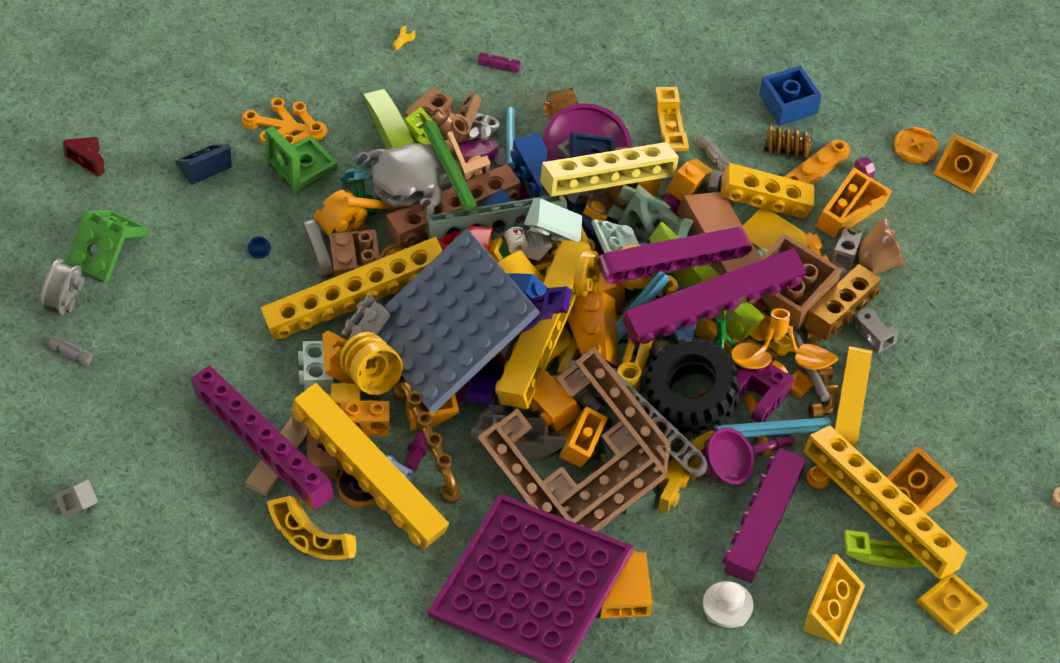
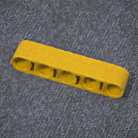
[834,346,873,447]

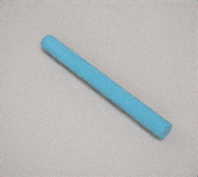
[506,107,515,170]

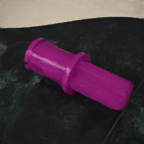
[403,429,427,472]

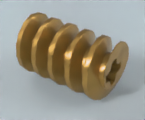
[764,125,812,160]

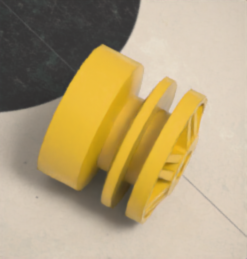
[339,332,403,395]

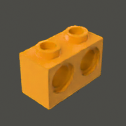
[341,401,389,437]

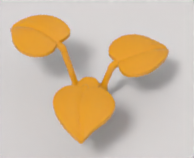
[731,308,838,370]

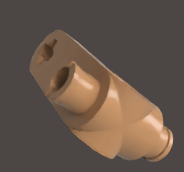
[430,92,481,144]

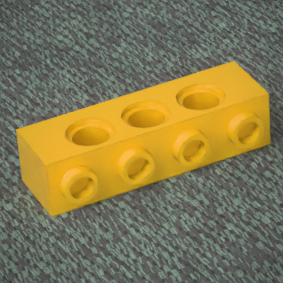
[721,163,814,218]

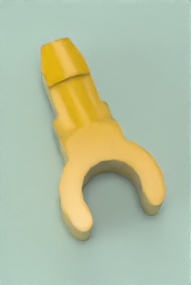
[392,26,415,50]

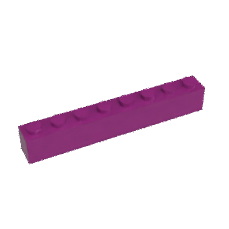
[622,248,807,345]

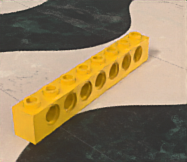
[260,237,442,340]
[803,426,967,580]

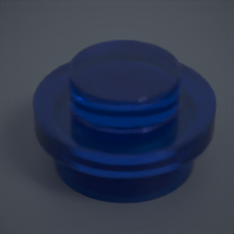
[248,236,271,258]

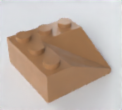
[757,233,841,329]

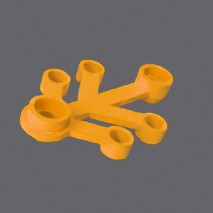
[242,98,327,146]

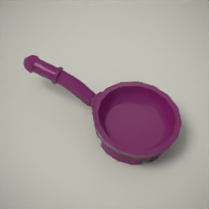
[701,428,795,484]

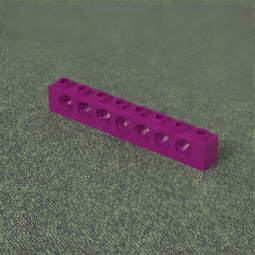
[190,365,334,511]

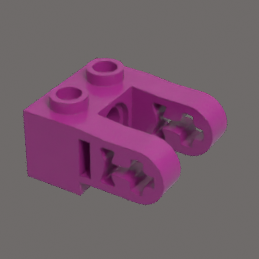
[737,363,794,423]

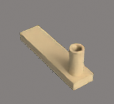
[245,414,307,496]

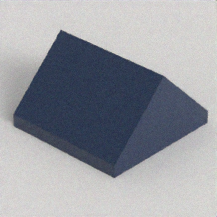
[175,144,232,185]

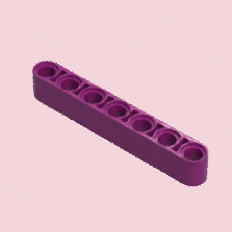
[597,227,752,284]

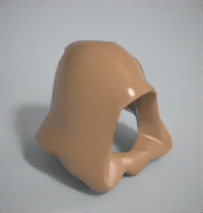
[857,218,905,274]

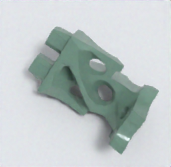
[608,185,693,241]

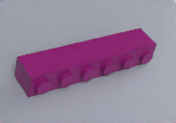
[722,448,807,584]

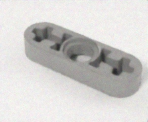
[302,220,333,277]

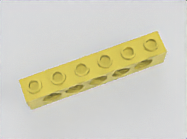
[540,142,679,197]

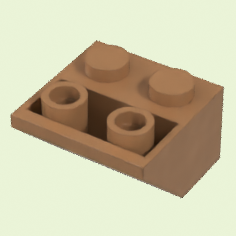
[329,230,380,278]

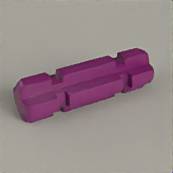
[478,52,521,73]

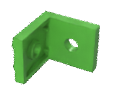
[265,126,338,193]
[66,210,149,281]

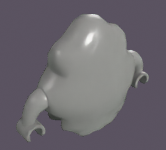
[357,143,447,215]

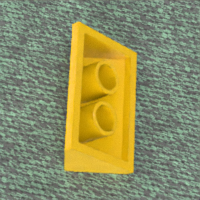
[803,554,865,645]

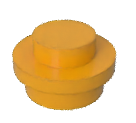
[806,465,831,489]

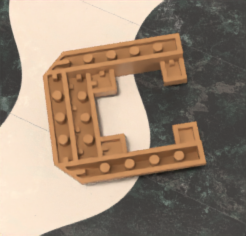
[478,347,670,532]

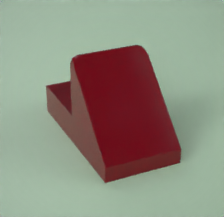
[63,137,105,177]

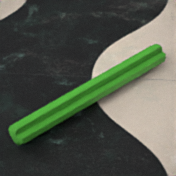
[423,120,477,212]

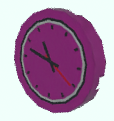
[458,138,499,163]

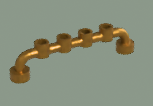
[789,323,839,419]
[393,380,461,504]

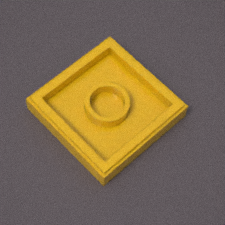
[917,573,988,636]

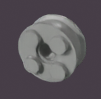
[40,259,84,315]

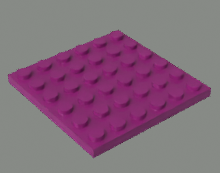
[428,494,633,663]

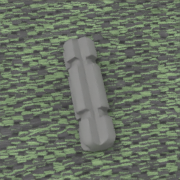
[698,136,731,172]
[48,336,93,366]

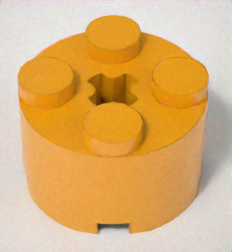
[314,190,368,237]

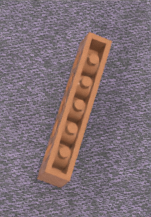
[386,164,521,248]

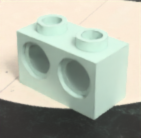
[298,341,333,392]

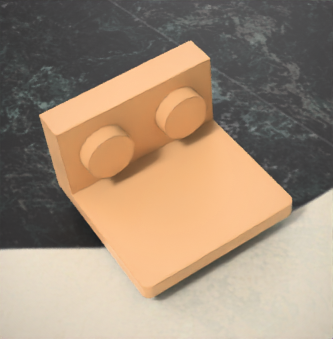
[445,131,491,181]

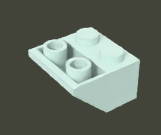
[524,198,582,244]
[591,219,639,254]

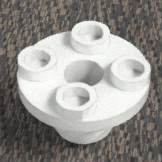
[703,581,753,628]

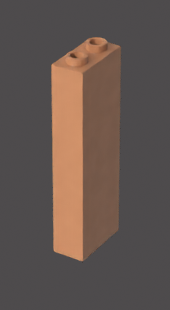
[677,192,771,310]

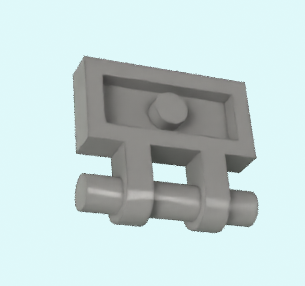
[341,294,391,340]

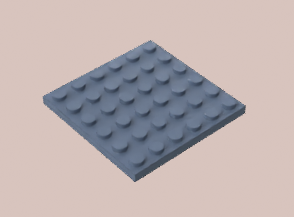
[377,228,541,414]

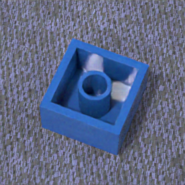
[759,65,821,126]

